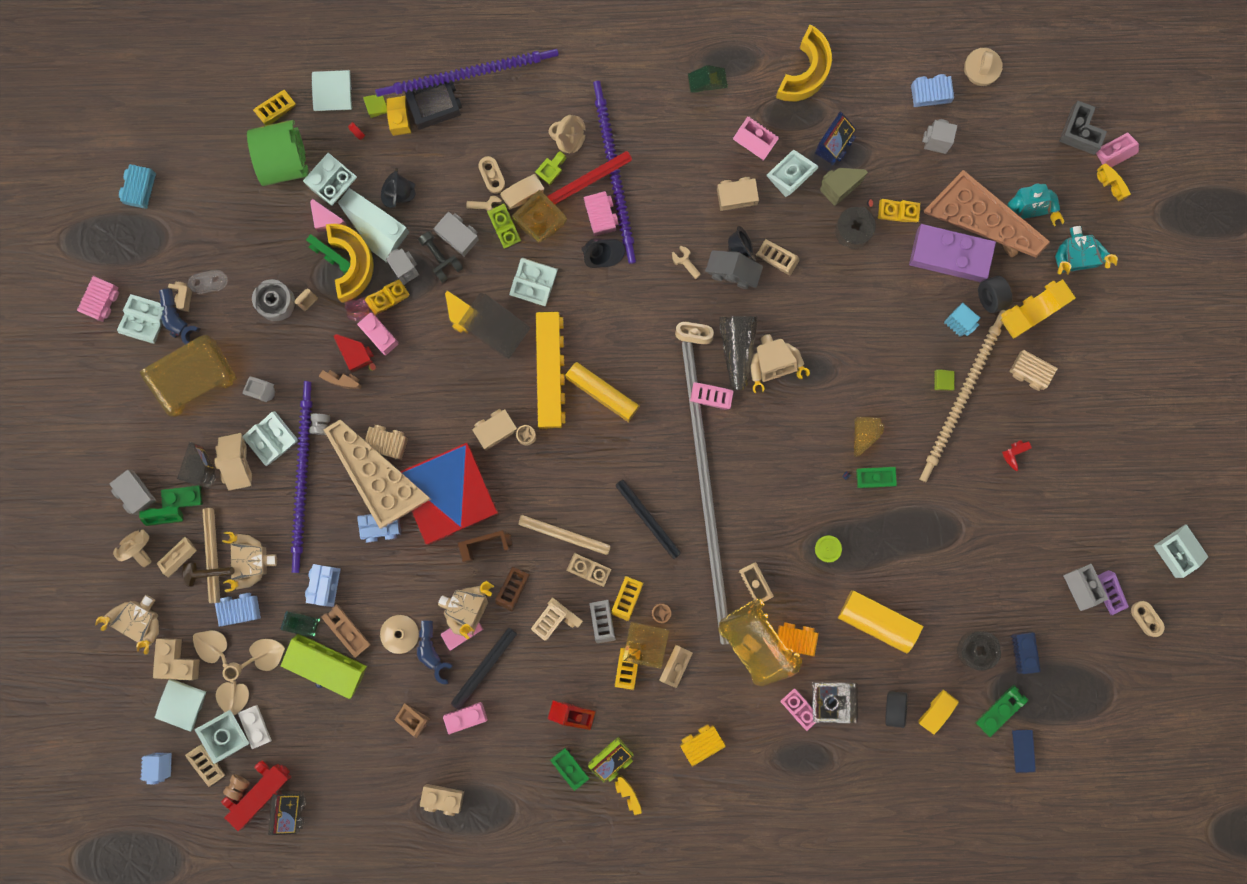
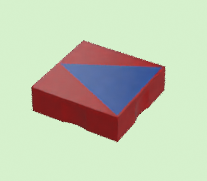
[400,443,499,545]

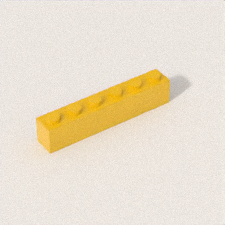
[536,312,565,429]

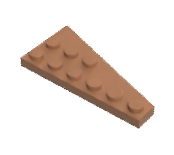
[924,170,1050,258]

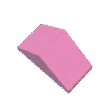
[310,199,347,232]

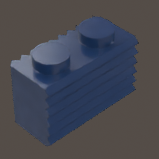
[1011,632,1041,674]

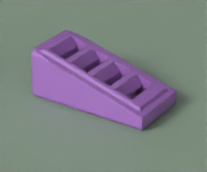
[1098,570,1129,615]

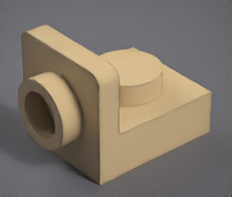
[168,282,192,312]

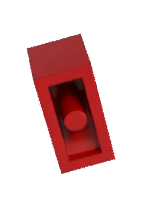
[333,334,374,372]
[548,700,595,730]

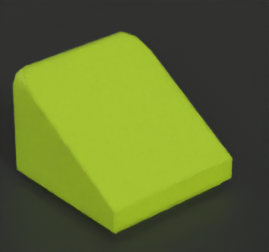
[363,95,387,118]
[935,370,954,390]

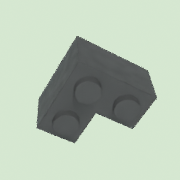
[1059,101,1107,155]
[705,250,763,289]

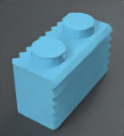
[119,164,156,209]
[944,303,980,337]

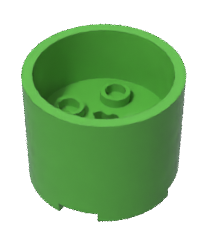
[247,120,309,186]

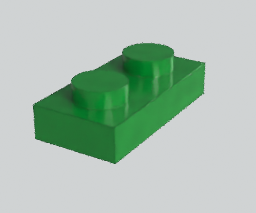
[856,467,897,488]
[161,486,203,508]
[139,506,183,526]
[550,747,590,791]

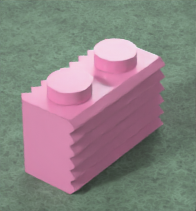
[733,117,779,160]
[584,191,618,236]
[77,276,119,322]
[357,313,398,355]
[443,702,488,734]

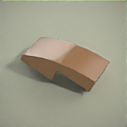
[319,370,362,389]

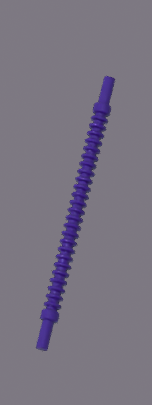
[291,381,312,573]

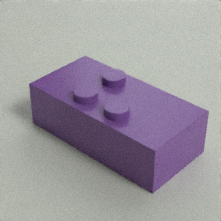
[909,224,996,282]

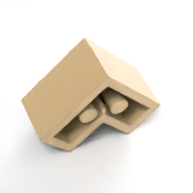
[214,433,252,490]
[153,638,200,680]

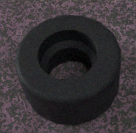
[978,276,1013,313]
[885,691,908,728]

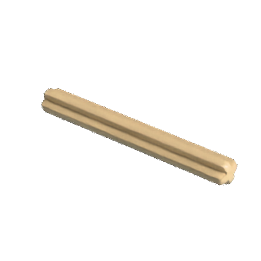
[203,508,220,603]
[519,515,611,555]

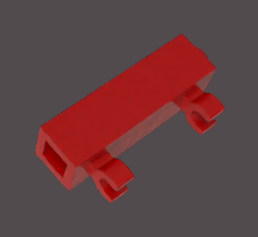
[221,760,292,831]

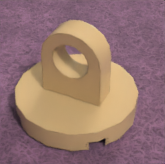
[964,48,1002,86]
[549,115,585,153]
[113,530,151,567]

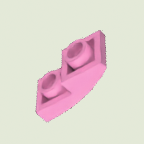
[780,688,816,731]

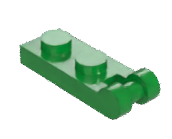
[306,234,350,274]
[975,685,1028,737]

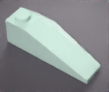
[338,188,409,262]

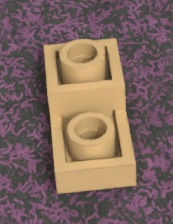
[500,174,544,209]
[566,553,611,587]

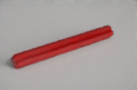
[547,151,632,206]

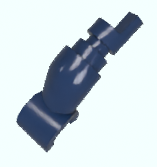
[159,289,201,348]
[416,621,452,684]

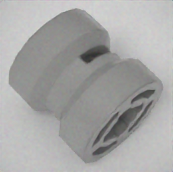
[309,414,330,435]

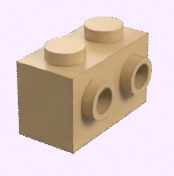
[420,784,464,816]

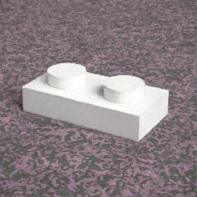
[238,705,272,749]

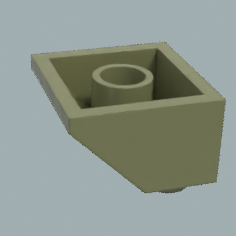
[820,168,868,206]

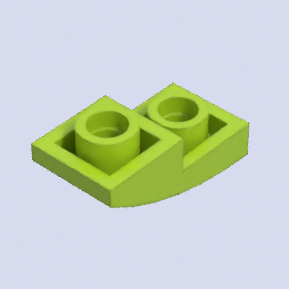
[487,204,521,248]

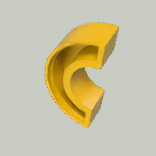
[776,25,832,101]
[326,224,374,303]
[1001,279,1075,339]

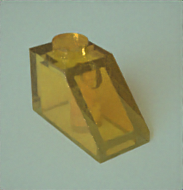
[854,417,884,457]

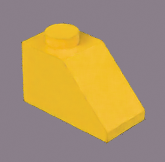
[387,96,411,136]
[445,291,480,334]

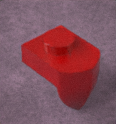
[1002,440,1032,471]

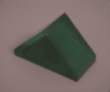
[688,65,728,93]
[280,611,320,638]

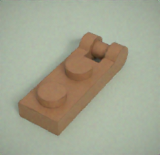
[321,604,371,658]

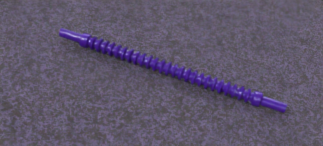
[375,49,558,97]
[593,81,636,264]

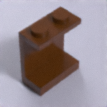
[458,530,513,563]

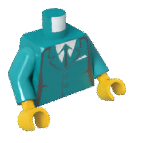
[1007,184,1064,226]
[1055,226,1118,275]

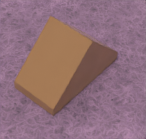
[394,703,430,738]

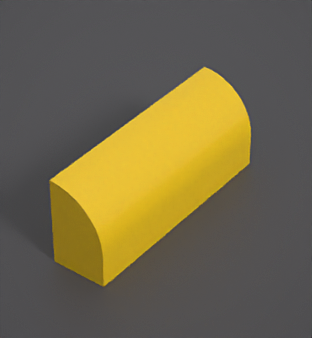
[565,362,640,423]
[838,591,924,654]

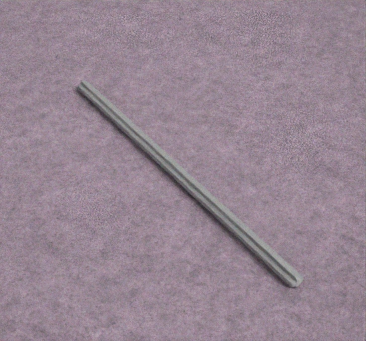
[682,341,731,644]

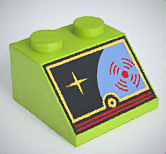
[588,737,634,782]

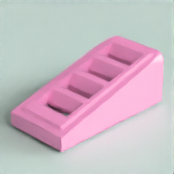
[690,382,733,409]

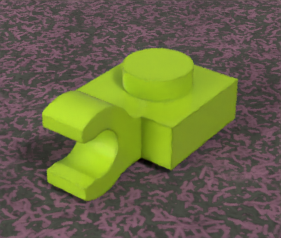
[535,151,567,185]

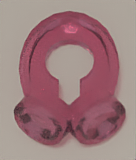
[345,298,370,321]

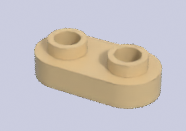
[479,156,505,194]
[675,322,714,344]
[1131,601,1165,637]

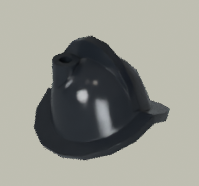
[381,168,416,208]

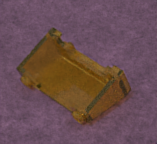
[140,335,237,417]
[718,597,803,687]

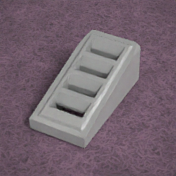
[589,600,616,643]

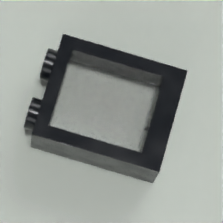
[405,80,462,130]

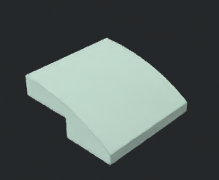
[312,70,352,111]
[509,258,558,306]
[117,294,164,344]
[243,411,299,466]
[155,679,206,732]

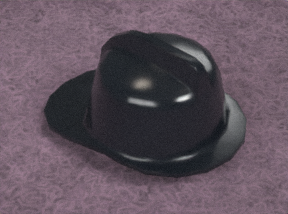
[728,226,756,262]
[581,238,625,268]

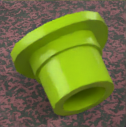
[815,535,842,563]

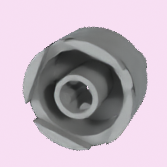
[252,279,295,321]

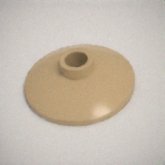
[380,615,419,654]

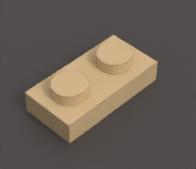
[157,537,197,577]
[547,598,583,628]
[660,645,693,688]

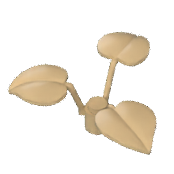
[193,630,285,715]

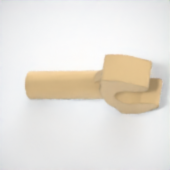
[467,196,502,211]
[672,246,701,279]

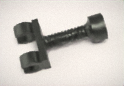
[418,231,463,283]

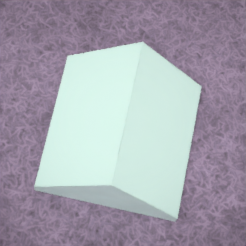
[767,150,818,197]
[195,710,249,764]

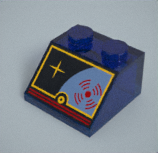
[815,112,856,165]

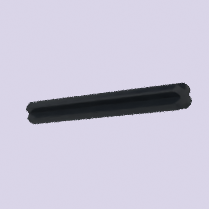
[616,479,681,559]
[451,628,517,710]

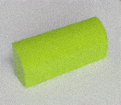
[281,634,367,699]

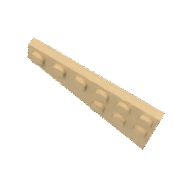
[323,420,431,529]

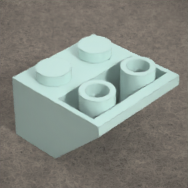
[303,153,357,205]
[1154,525,1208,578]

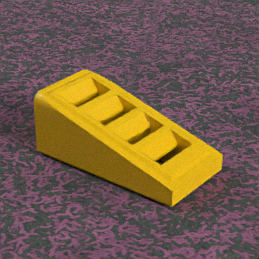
[253,90,296,126]
[611,576,643,621]
[615,648,640,690]

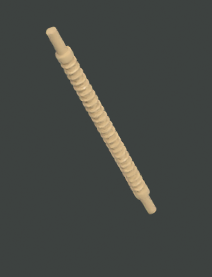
[920,310,1005,482]

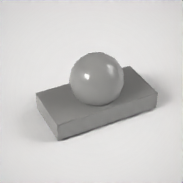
[243,376,275,402]

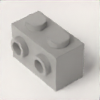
[922,119,957,154]
[433,212,479,257]
[386,248,419,285]
[110,470,156,515]
[1063,564,1108,611]

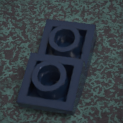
[1012,730,1036,773]

